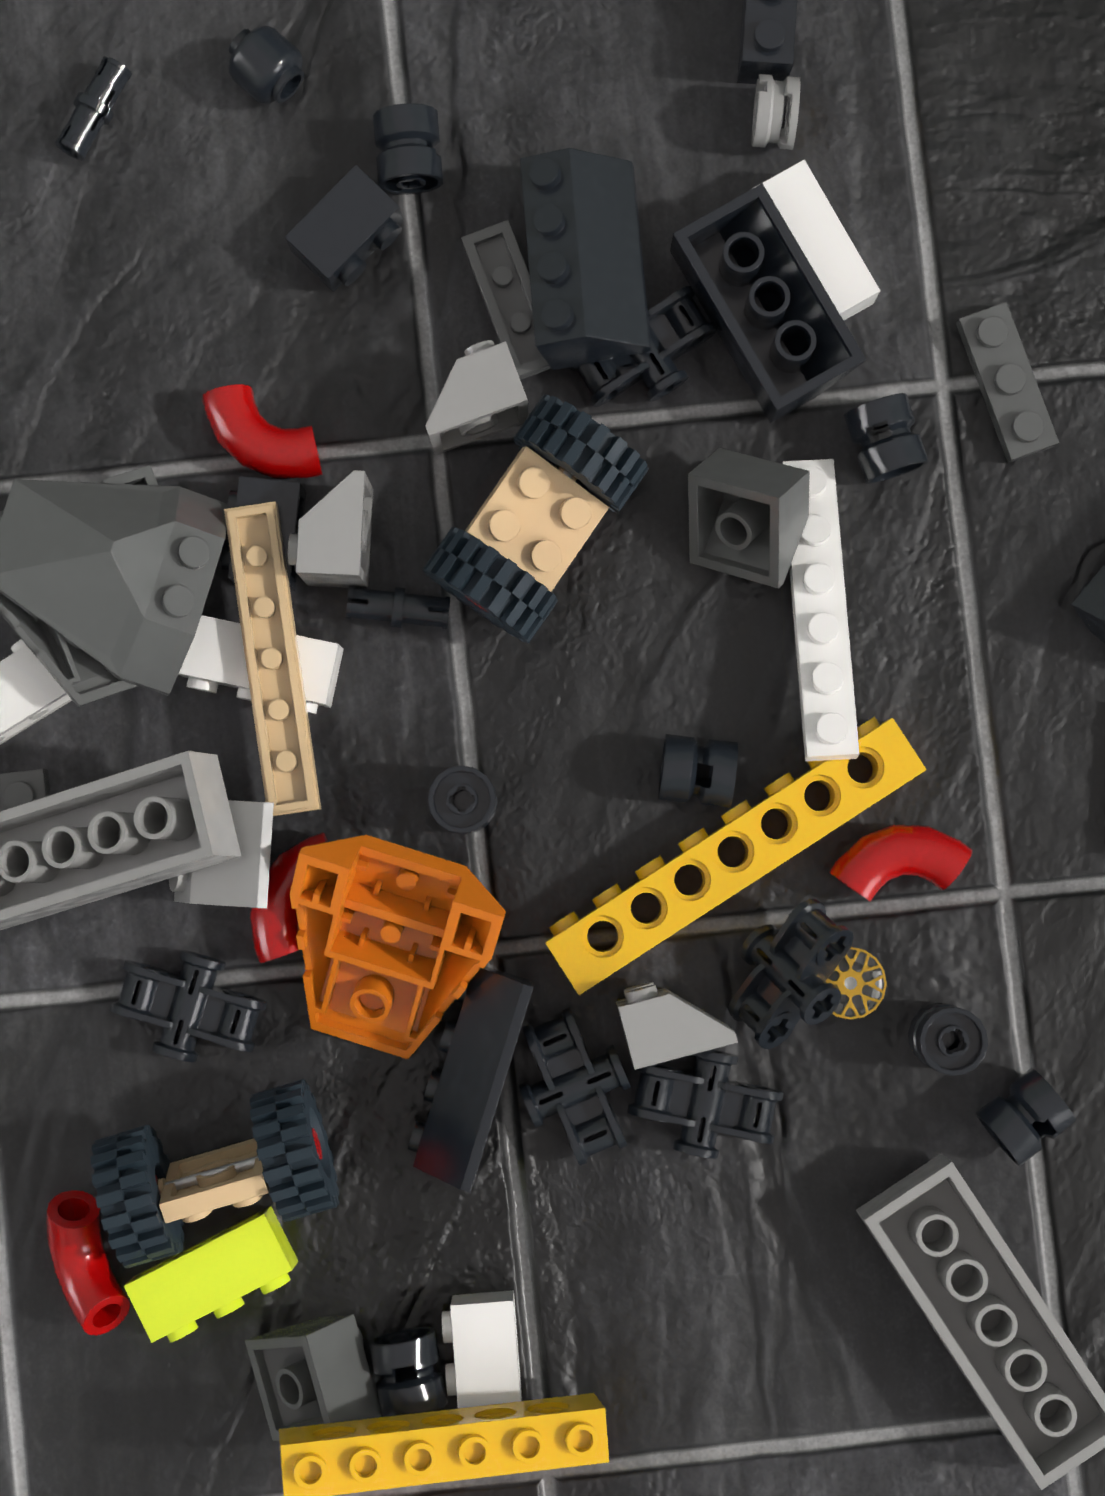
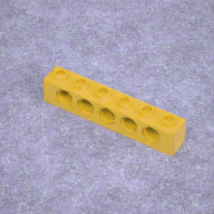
[279,1393,609,1496]

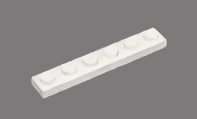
[783,459,860,762]

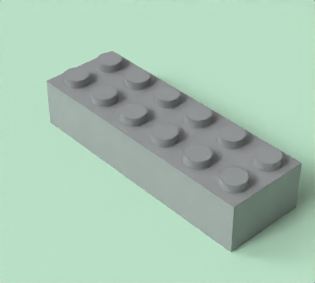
[0,751,241,930]
[856,1154,1105,1490]

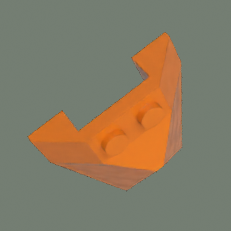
[290,835,506,1059]

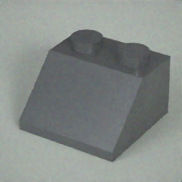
[688,448,810,589]
[245,1314,382,1441]

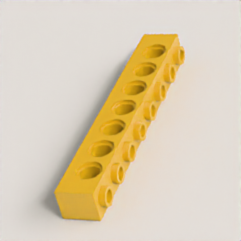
[545,716,927,995]

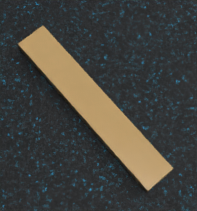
[224,501,321,817]

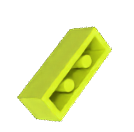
[124,1206,298,1343]

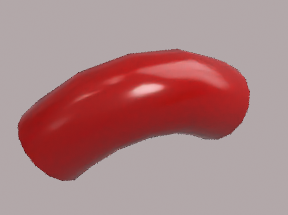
[202,384,323,478]
[829,825,972,902]
[250,832,328,963]
[47,1190,130,1336]

